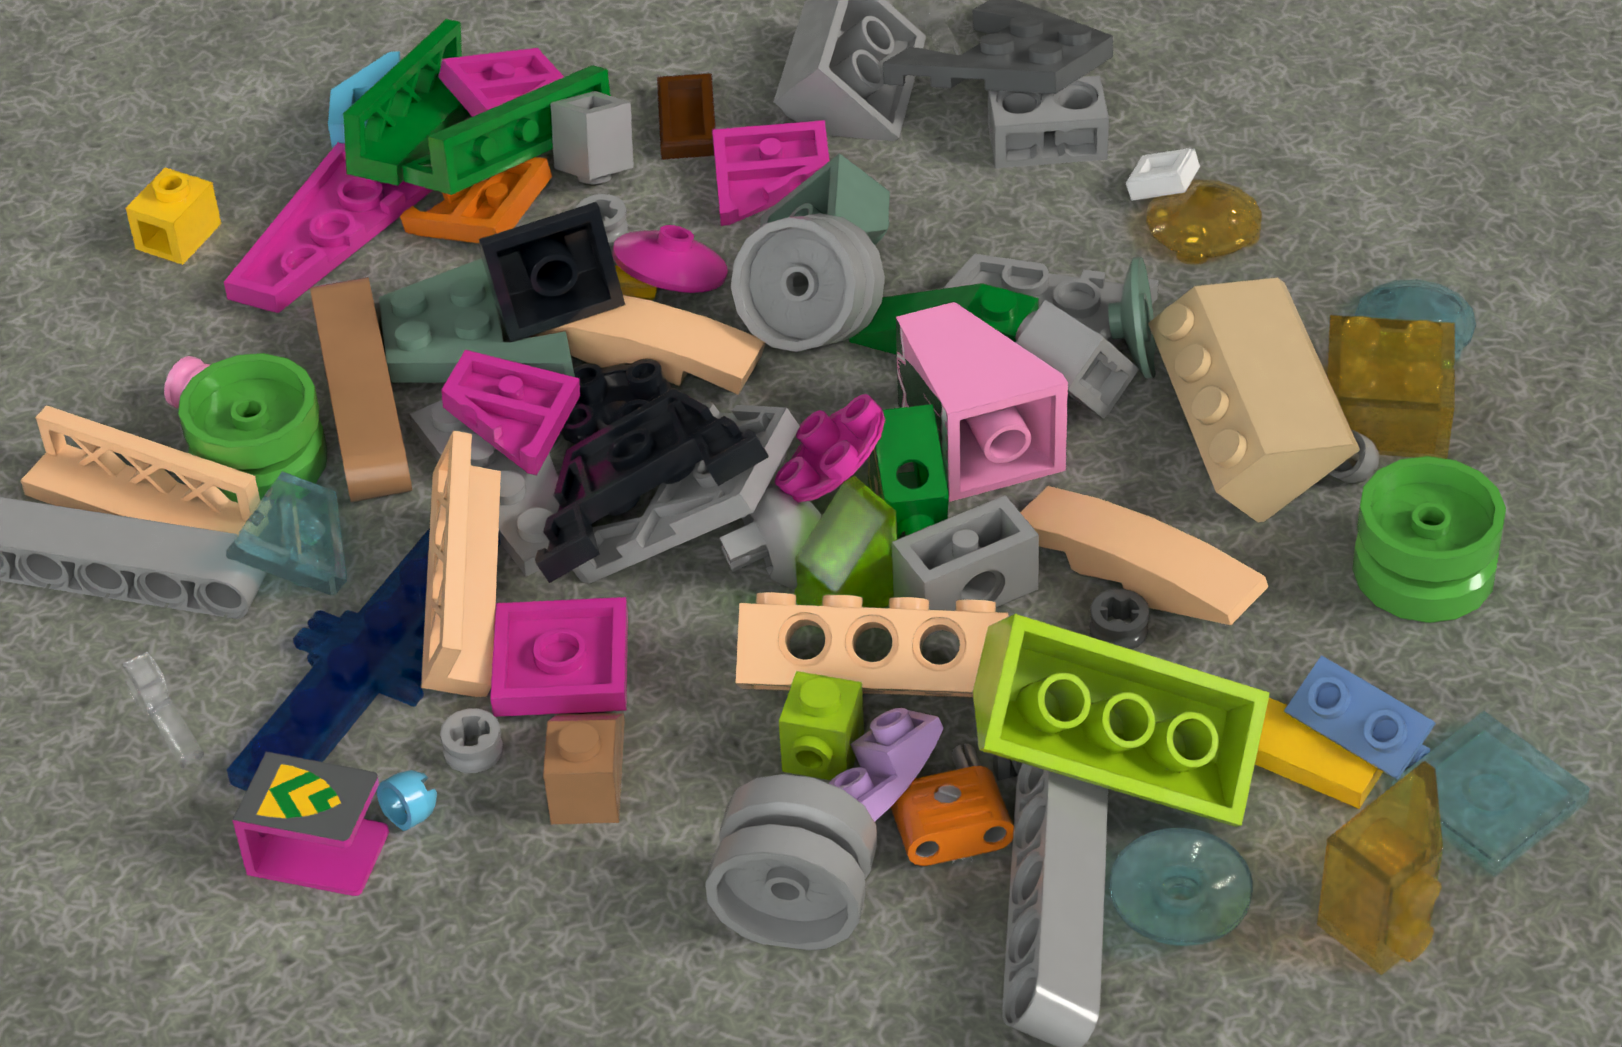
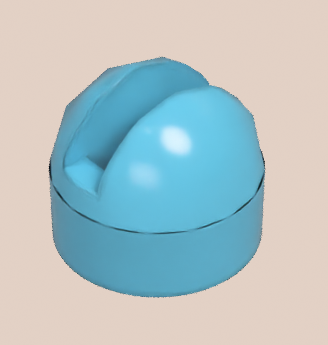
[377,770,437,831]

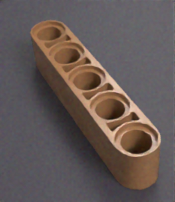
[310,277,412,503]

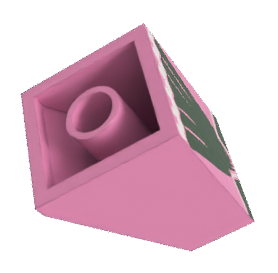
[896,302,1068,502]

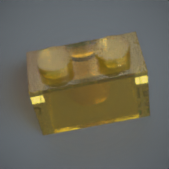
[1317,761,1443,975]

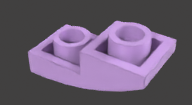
[829,708,944,822]

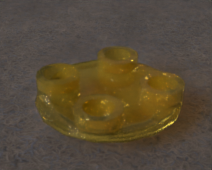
[1146,179,1262,265]

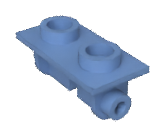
[1284,655,1436,780]

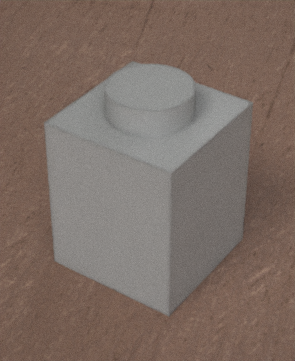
[551,91,634,184]

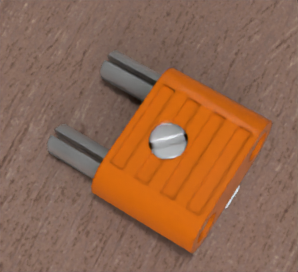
[891,744,1014,866]

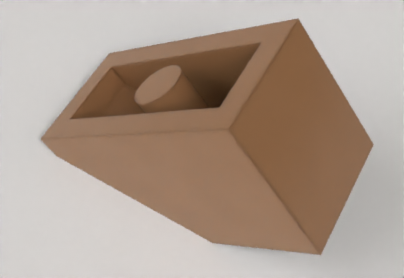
[543,713,625,824]

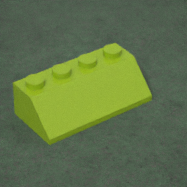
[973,614,1270,827]

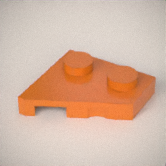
[400,157,552,244]

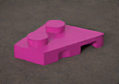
[439,48,564,117]
[712,120,830,226]

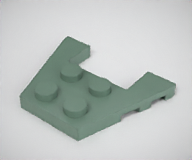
[379,258,575,383]

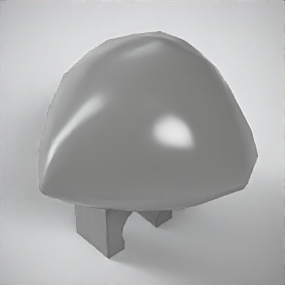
[720,484,827,591]

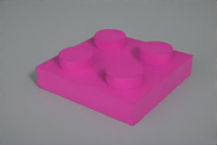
[490,597,628,717]

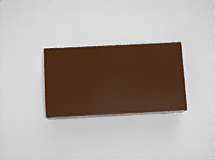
[657,73,716,160]

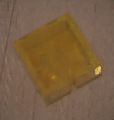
[1325,315,1455,459]

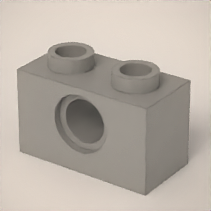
[892,495,1039,637]

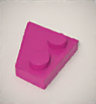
[441,350,580,476]

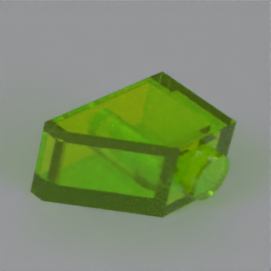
[794,476,897,608]

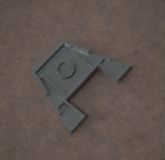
[883,0,1113,94]

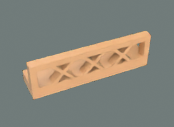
[21,405,266,540]
[421,430,501,697]

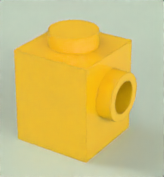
[126,167,221,265]

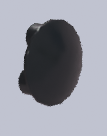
[560,359,672,444]

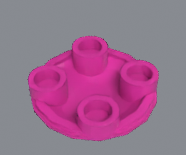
[775,394,885,502]

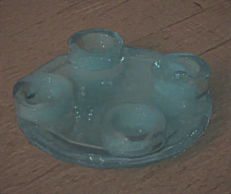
[1354,279,1476,366]

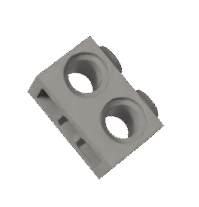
[988,76,1109,168]
[1015,300,1139,419]

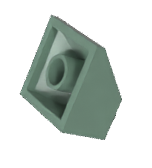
[760,153,890,245]

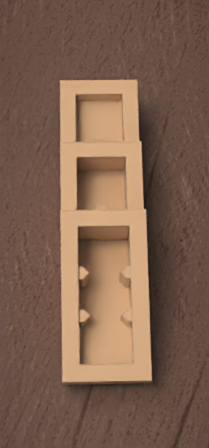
[529,295,765,395]
[1020,486,1268,625]

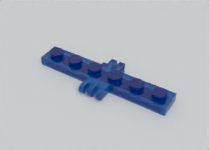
[227,528,501,791]

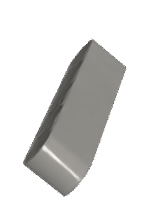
[0,497,271,619]
[1002,763,1108,1047]

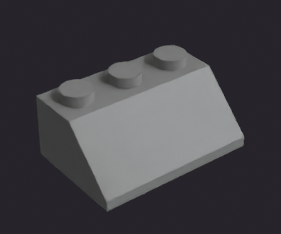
[773,0,926,141]

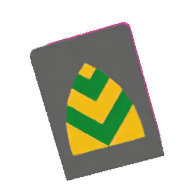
[232,752,389,896]

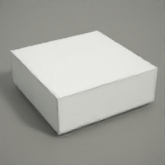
[1126,148,1200,201]

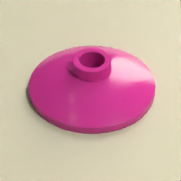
[612,225,728,293]

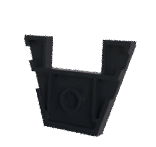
[535,388,769,583]

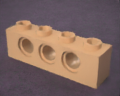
[736,592,1009,698]

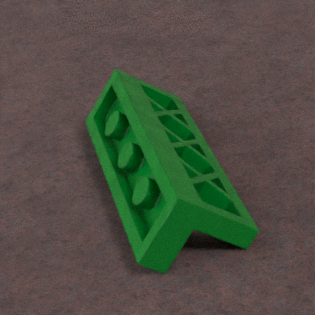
[343,19,470,186]
[402,65,611,195]

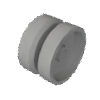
[731,213,885,352]
[705,774,877,950]

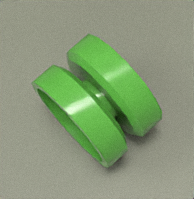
[178,353,327,509]
[1352,456,1506,623]

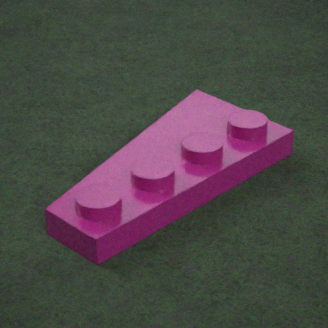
[224,142,433,313]

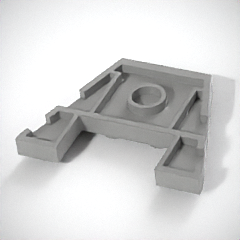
[572,403,800,584]

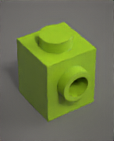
[778,671,864,780]

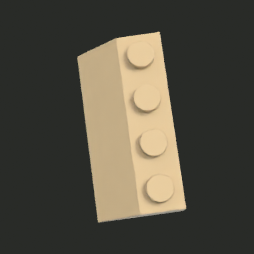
[1148,278,1360,522]

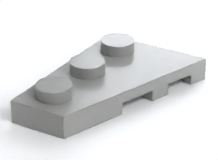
[943,254,1159,348]

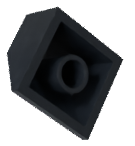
[479,202,625,342]

